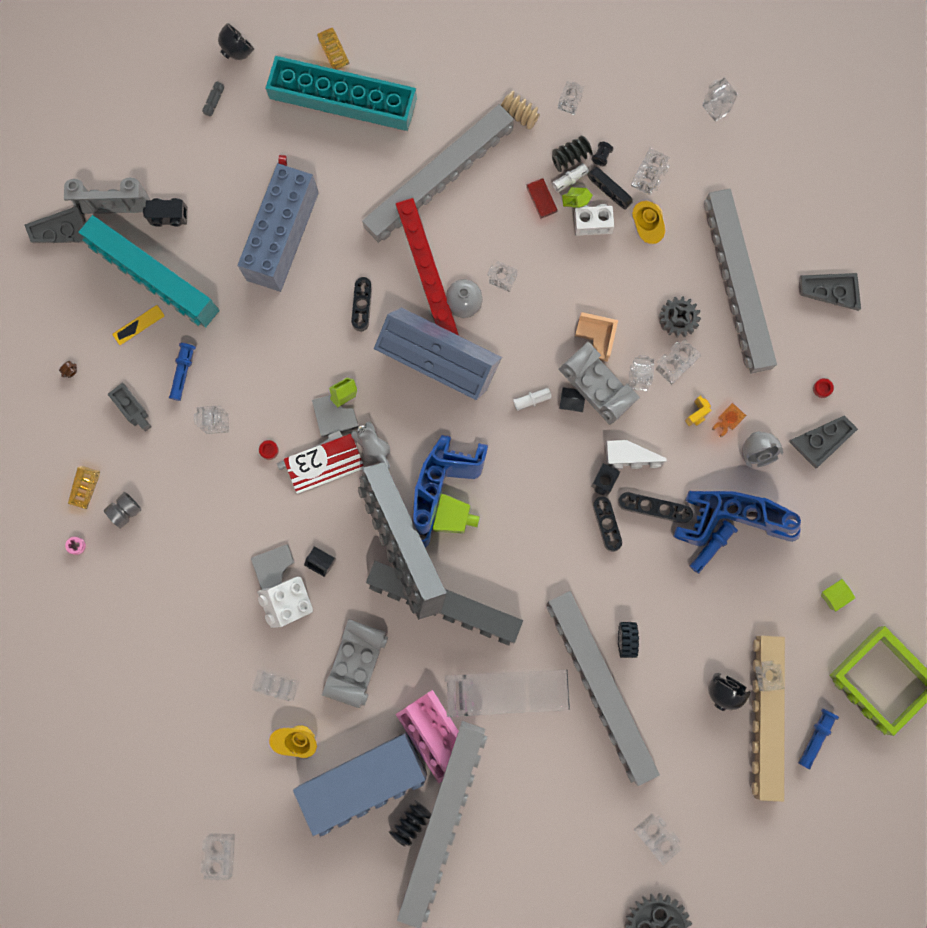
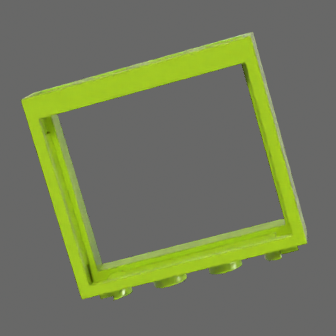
[829,626,927,736]

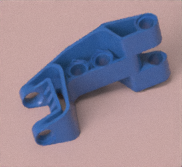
[413,435,488,548]
[673,491,801,547]

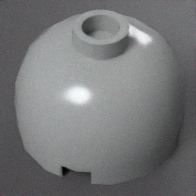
[446,279,483,318]
[742,431,783,467]

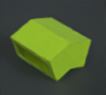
[562,187,593,208]
[329,377,357,408]
[821,579,855,611]

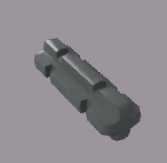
[202,81,224,116]

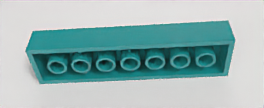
[265,55,417,131]
[78,215,219,328]

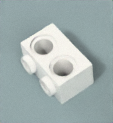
[574,204,614,236]

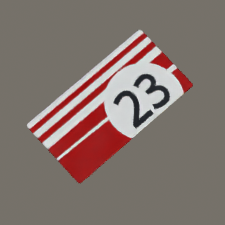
[284,434,364,494]

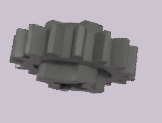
[659,296,701,338]

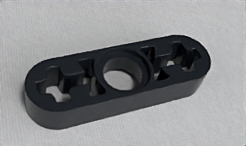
[588,167,633,210]
[351,277,372,332]
[593,496,622,552]

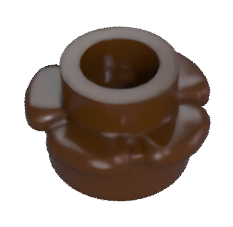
[59,361,77,378]

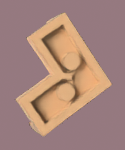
[575,312,618,362]

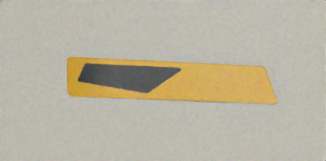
[112,305,165,345]

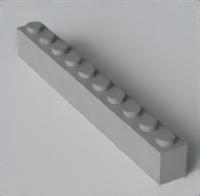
[362,104,514,243]
[704,188,777,374]
[546,591,660,786]
[397,721,487,928]

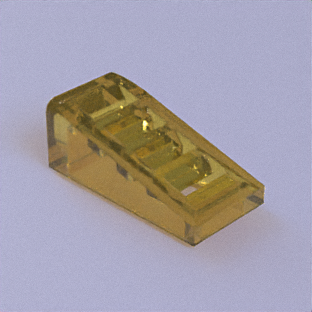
[317,27,350,70]
[68,466,100,509]

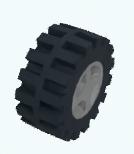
[618,622,639,658]

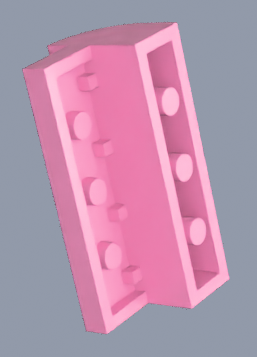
[395,690,459,783]

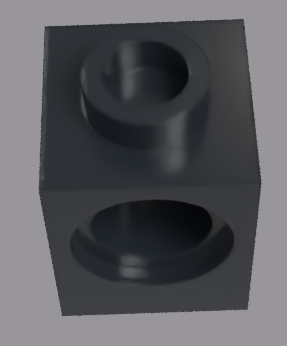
[591,463,620,495]

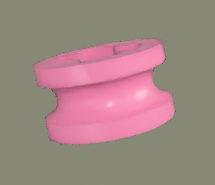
[65,537,86,555]

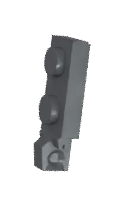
[108,382,151,432]

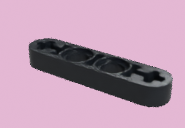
[618,492,693,523]

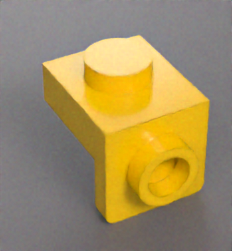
[685,395,712,427]

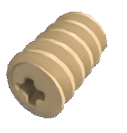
[501,91,540,130]

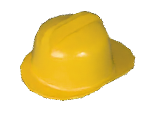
[632,201,666,244]
[269,725,317,758]

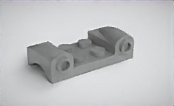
[64,178,150,214]
[558,342,640,425]
[322,619,388,708]

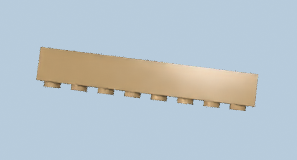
[752,636,785,802]

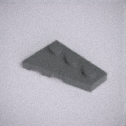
[24,206,85,243]
[799,273,861,311]
[789,415,858,469]

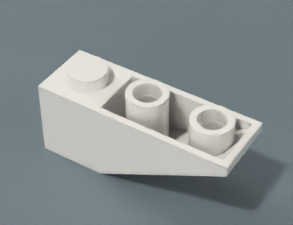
[605,440,667,470]

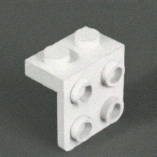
[257,577,313,628]

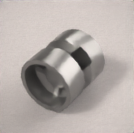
[103,492,142,528]

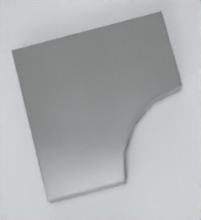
[312,395,358,437]
[251,544,295,589]

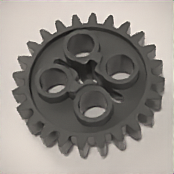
[625,893,692,928]

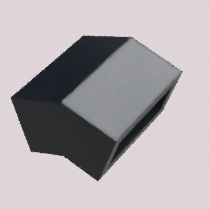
[559,387,585,412]
[304,546,336,577]

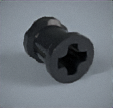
[591,141,614,166]

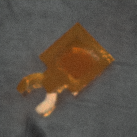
[712,403,747,437]

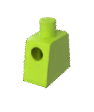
[433,493,480,534]

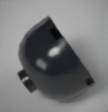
[218,23,254,60]
[708,673,751,711]

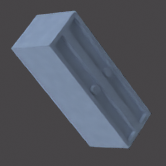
[237,163,319,292]
[374,307,502,400]
[293,732,427,837]

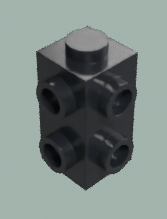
[143,198,188,227]

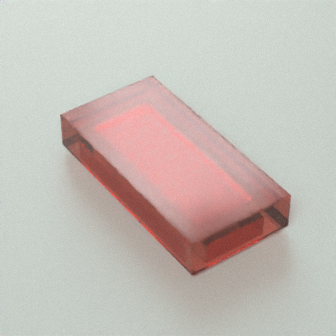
[526,178,558,219]

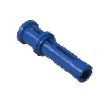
[169,343,196,401]
[689,520,738,574]
[798,708,839,770]

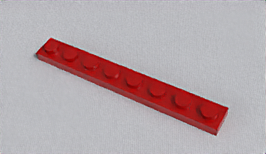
[395,198,459,336]

